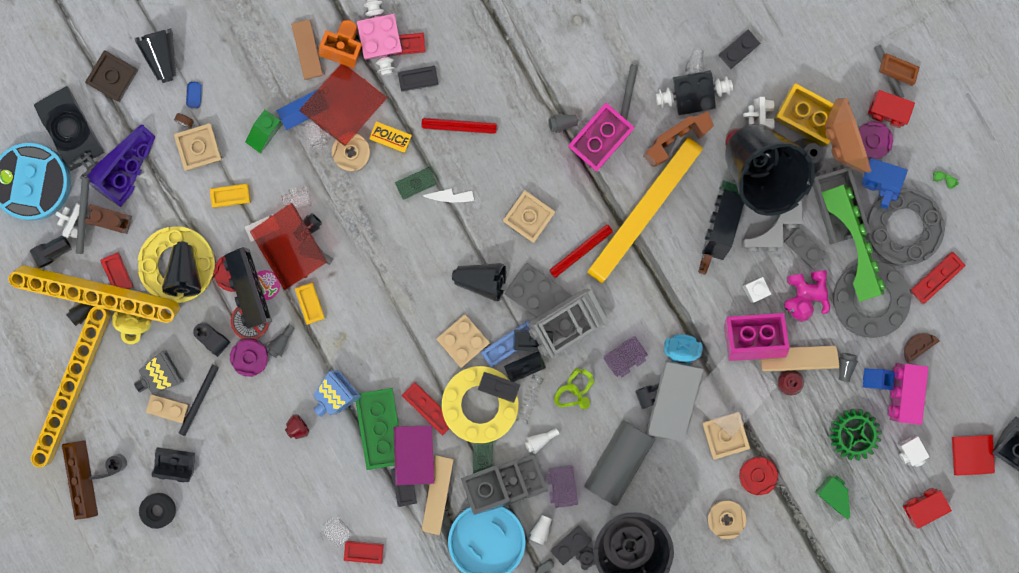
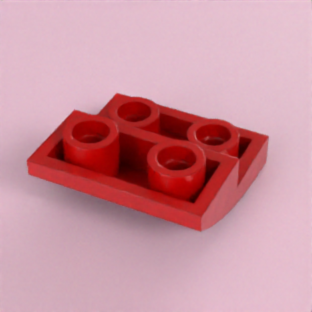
[952,435,995,476]

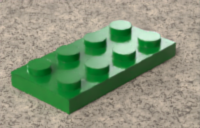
[355,388,399,470]

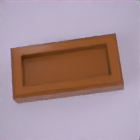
[879,53,920,86]

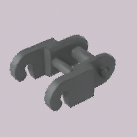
[69,152,99,179]

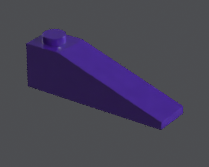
[87,124,155,207]

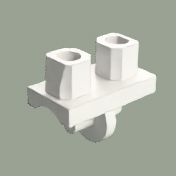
[743,97,775,129]
[55,203,90,238]

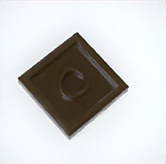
[85,50,138,102]

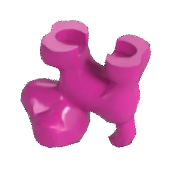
[784,270,831,322]

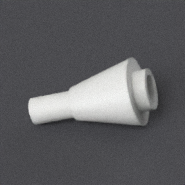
[524,428,559,454]

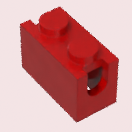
[867,90,915,128]
[902,488,952,529]

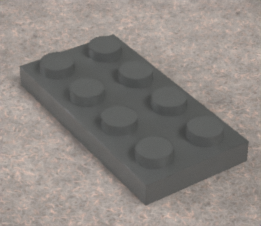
[505,263,583,338]

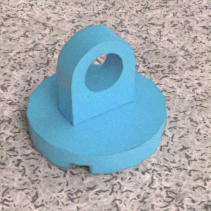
[664,334,703,365]

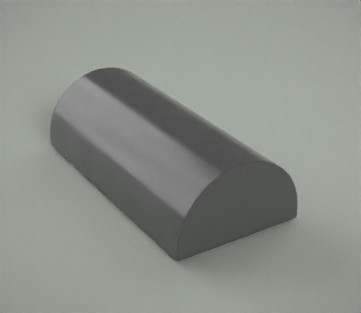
[584,420,656,506]

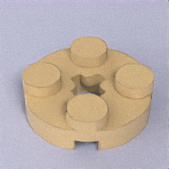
[332,133,371,172]
[707,500,747,539]

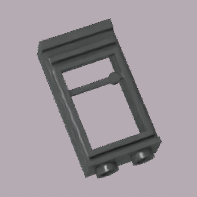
[813,165,871,245]

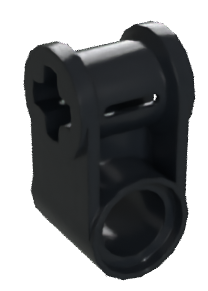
[193,323,231,357]

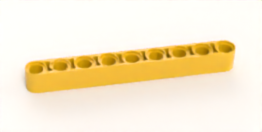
[587,137,704,284]
[8,265,180,323]
[31,307,111,467]

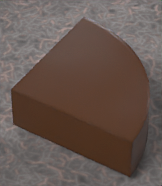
[698,254,712,275]

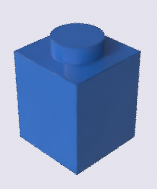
[863,368,895,391]

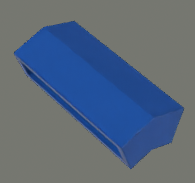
[276,89,329,130]

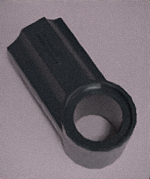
[30,236,72,268]
[635,383,659,409]

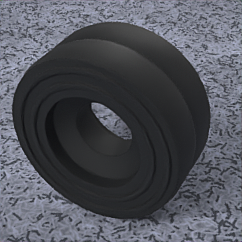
[139,493,176,529]

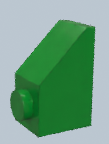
[245,109,283,154]
[815,475,850,520]

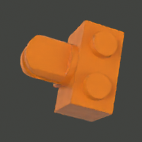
[318,20,362,69]

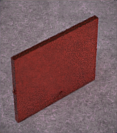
[299,64,387,146]
[250,203,328,290]

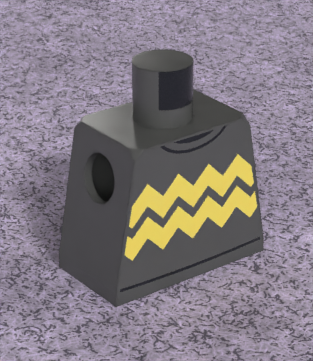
[134,350,185,394]

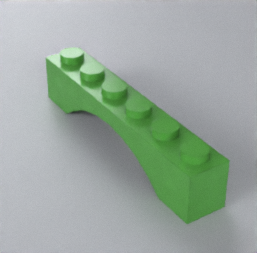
[822,185,886,302]

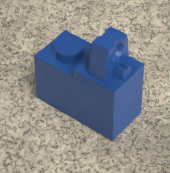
[862,158,908,210]

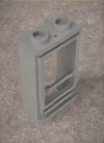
[528,288,609,359]

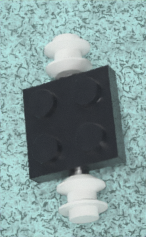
[655,70,733,115]

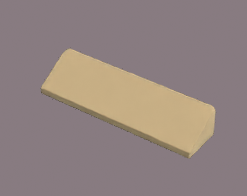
[759,346,839,371]
[422,455,454,535]

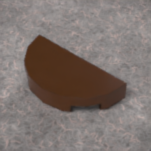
[904,333,940,363]

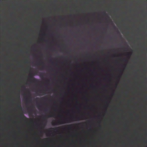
[603,336,648,378]
[547,465,578,508]

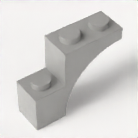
[742,201,802,252]

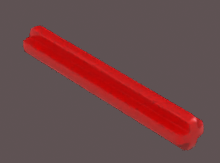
[421,118,497,134]
[550,224,613,278]

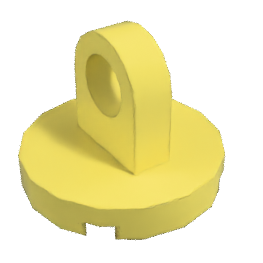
[112,311,152,344]

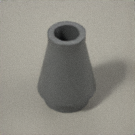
[548,114,578,133]
[838,353,858,382]

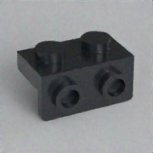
[151,447,195,482]

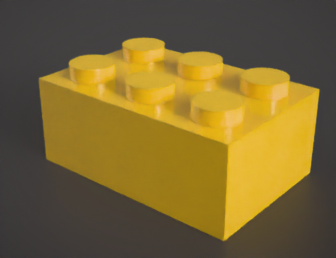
[774,83,834,147]

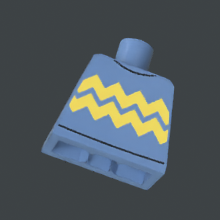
[314,370,361,417]

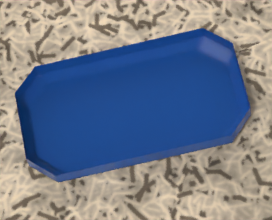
[186,82,202,108]

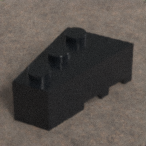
[702,189,744,260]

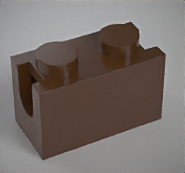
[85,204,132,234]

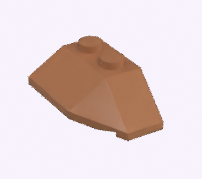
[825,98,871,173]

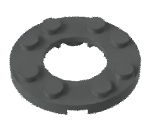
[867,189,945,265]
[833,261,911,338]

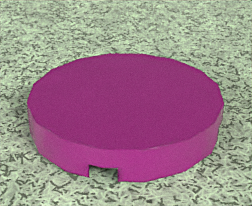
[858,121,893,159]
[230,338,269,377]

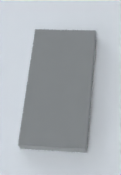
[646,360,703,441]

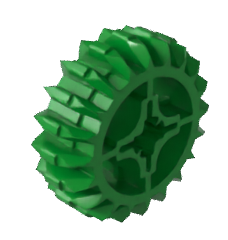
[829,409,882,461]

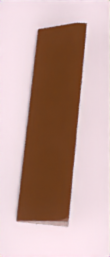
[62,440,98,520]

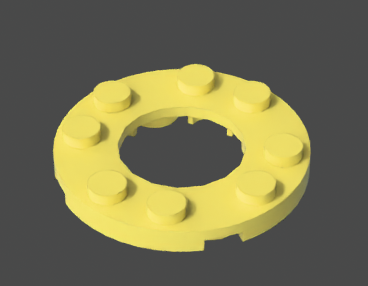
[138,227,215,303]
[441,366,519,443]

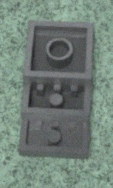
[461,454,548,515]

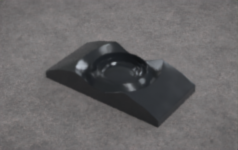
[34,86,105,171]

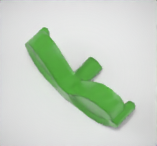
[933,171,959,189]

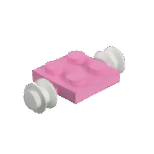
[357,0,402,76]

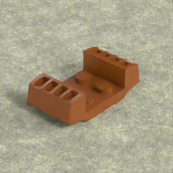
[643,111,714,167]

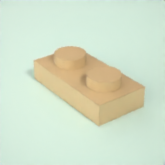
[146,394,189,423]

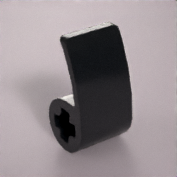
[89,454,127,479]

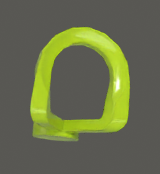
[567,368,594,396]
[554,384,590,409]

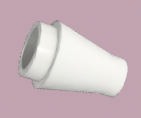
[529,515,552,545]

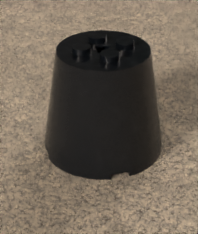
[725,124,815,216]
[594,512,674,573]

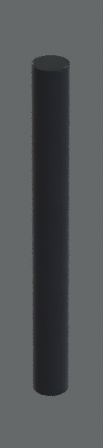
[178,364,219,436]

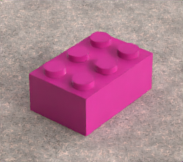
[568,103,635,172]
[724,313,790,361]
[887,363,928,425]

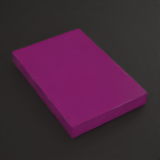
[394,426,434,485]

